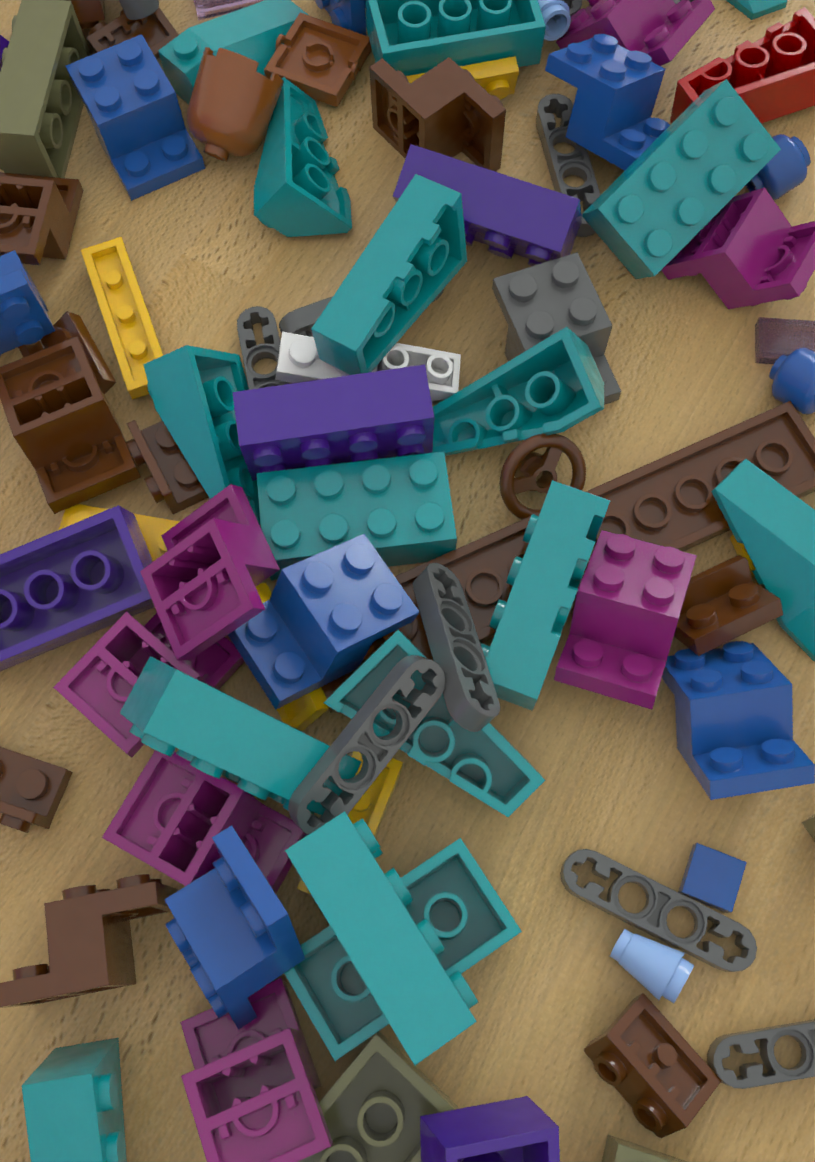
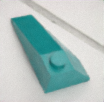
[158,0,308,105]
[432,326,604,456]
[143,345,261,525]

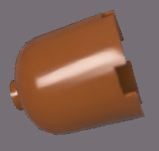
[187,47,284,162]

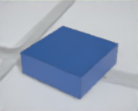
[678,843,747,913]

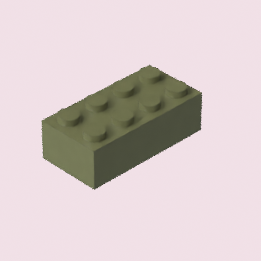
[0,0,91,178]
[299,1031,460,1162]

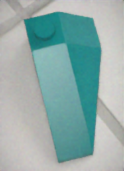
[254,77,352,237]
[711,459,815,661]

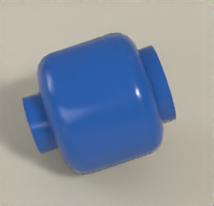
[745,134,811,200]
[769,347,815,415]

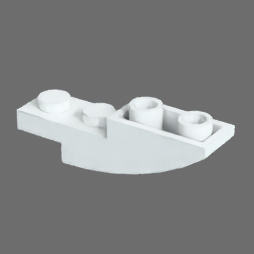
[275,332,461,401]

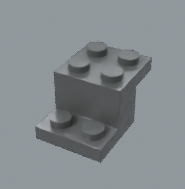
[492,252,622,405]

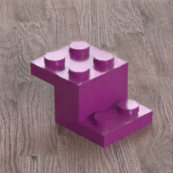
[556,0,715,66]
[661,187,815,310]
[140,484,280,660]
[554,530,697,710]
[53,612,245,758]
[102,750,308,894]
[180,978,333,1162]

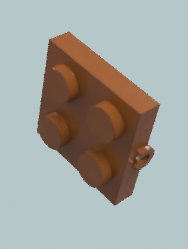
[264,12,372,107]

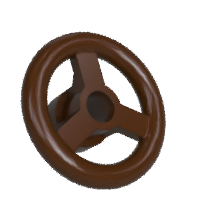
[499,433,586,520]

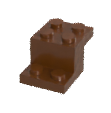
[369,57,506,172]
[0,172,84,265]
[0,336,141,514]
[0,874,178,1008]

